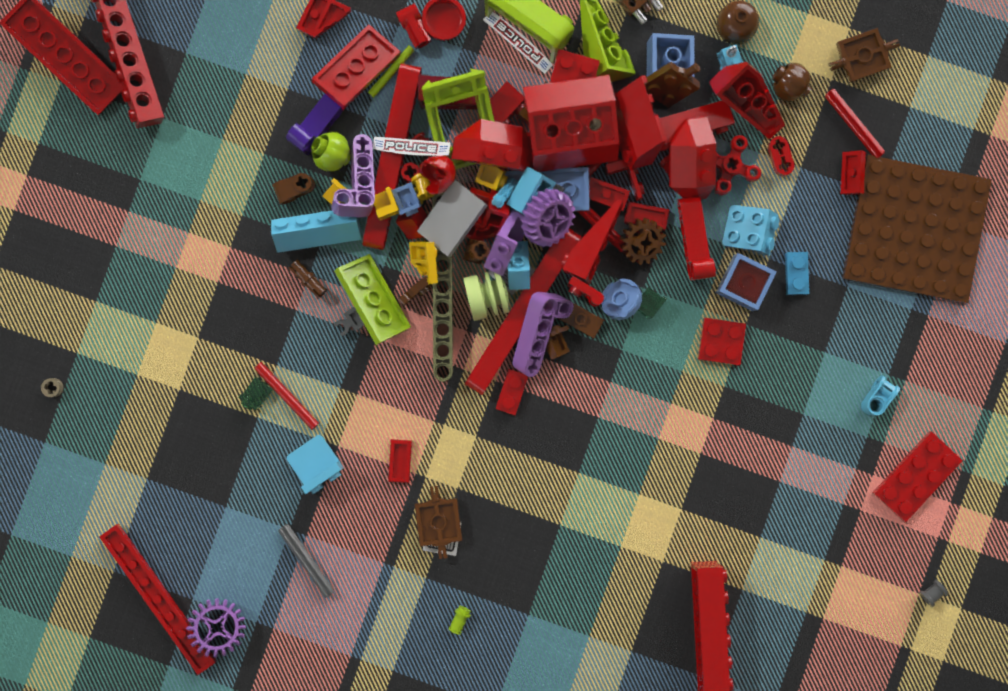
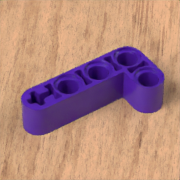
[286,94,345,155]

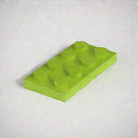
[334,254,411,345]

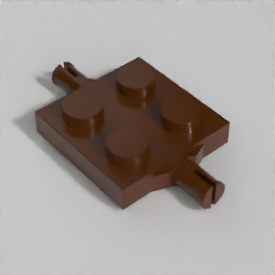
[829,28,900,83]
[644,62,700,108]
[415,486,462,559]

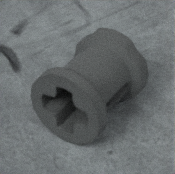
[919,579,949,608]

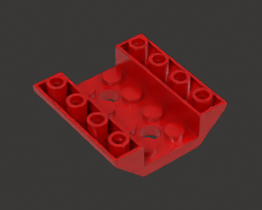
[523,75,619,172]

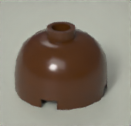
[716,0,759,44]

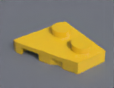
[409,241,438,284]

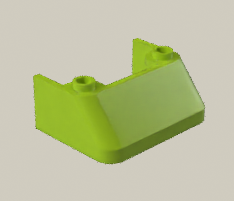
[484,0,574,63]

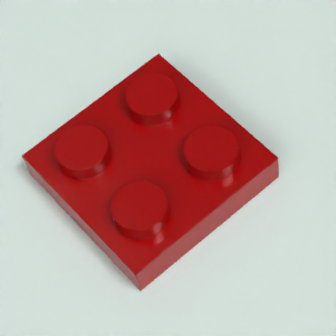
[697,317,746,365]

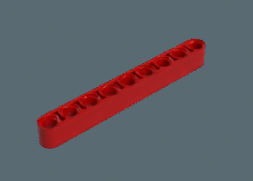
[363,63,422,250]
[464,229,582,395]

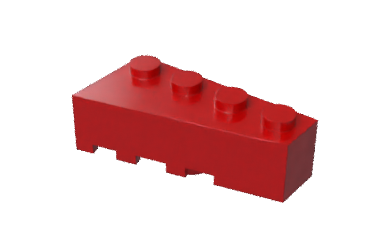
[659,100,735,151]

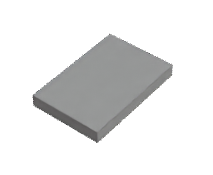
[417,180,488,257]

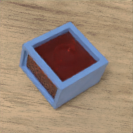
[715,253,776,311]

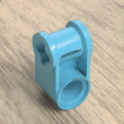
[861,375,900,415]

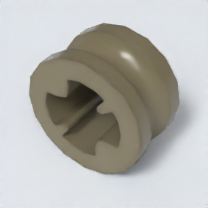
[41,378,64,397]

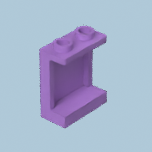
[484,209,525,276]

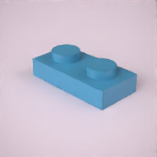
[785,252,809,295]

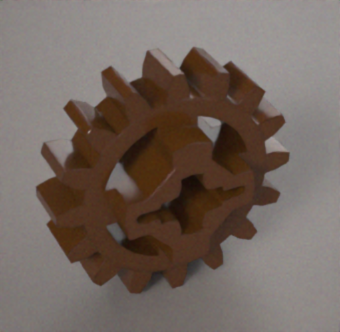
[620,218,666,265]

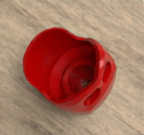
[419,155,456,195]

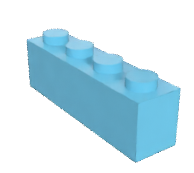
[271,211,361,253]

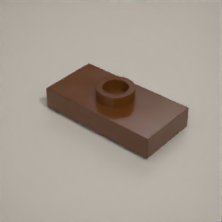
[557,302,604,339]

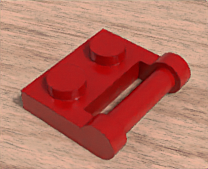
[567,276,604,307]

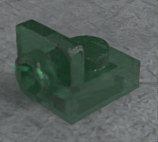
[238,377,273,410]

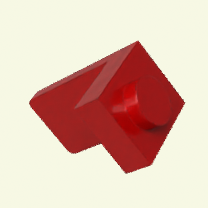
[604,157,645,201]

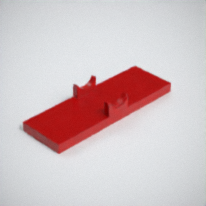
[0,0,124,116]

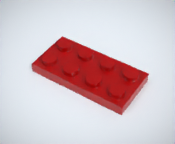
[312,24,401,110]
[546,49,600,136]
[872,431,963,522]

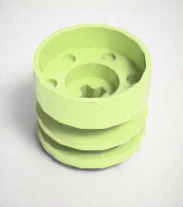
[463,272,509,321]

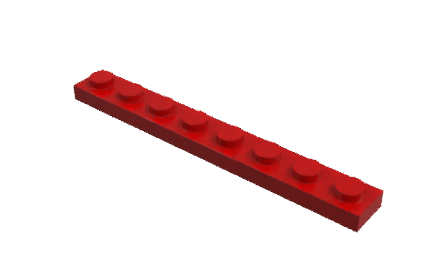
[99,523,217,675]

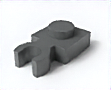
[334,307,365,336]

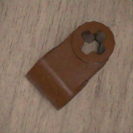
[272,173,315,205]

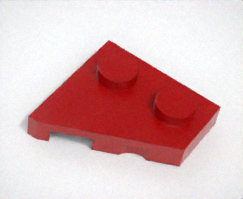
[296,0,351,39]

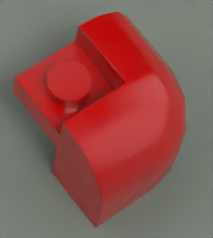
[465,187,510,242]

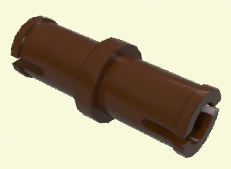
[288,260,327,299]

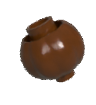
[771,63,811,102]

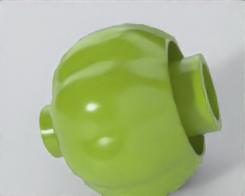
[311,132,351,171]

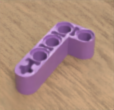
[331,134,375,217]
[513,292,574,377]

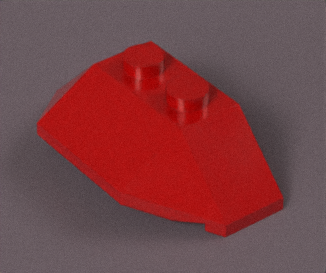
[669,116,716,200]
[451,119,533,172]

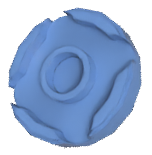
[601,279,642,320]

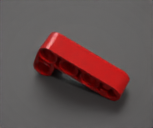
[677,196,716,281]

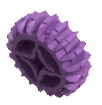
[521,189,576,247]
[186,598,246,658]

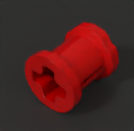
[401,162,420,184]

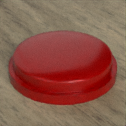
[422,0,466,41]

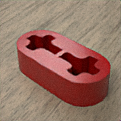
[768,136,794,177]

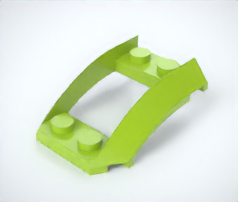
[422,69,494,169]

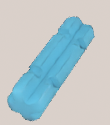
[492,178,519,208]

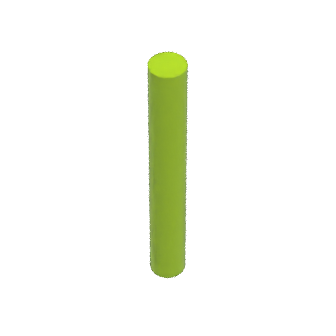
[367,45,415,98]

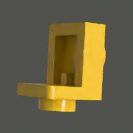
[474,165,508,191]

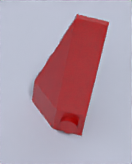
[561,199,623,285]

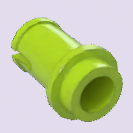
[448,606,471,635]

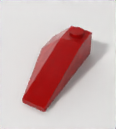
[709,62,785,139]

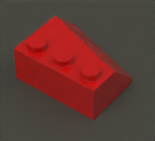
[614,75,666,170]

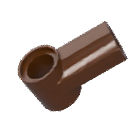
[463,239,490,264]

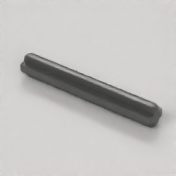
[278,524,334,598]

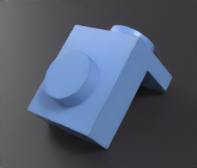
[391,182,422,217]

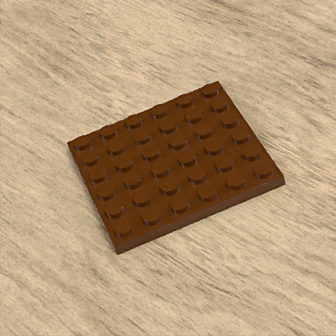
[842,155,992,303]

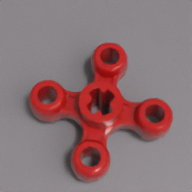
[714,135,762,196]

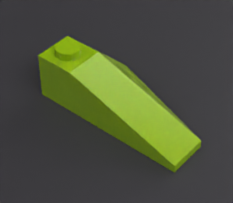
[580,0,636,82]

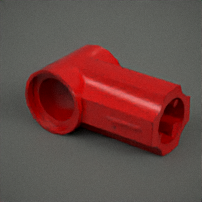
[396,3,432,49]

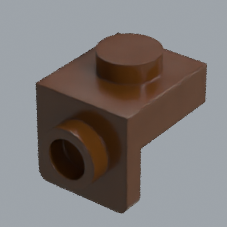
[546,324,570,360]

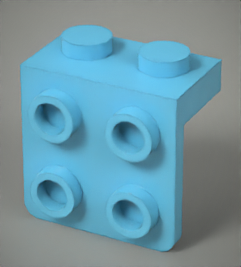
[722,205,779,256]
[287,435,344,494]

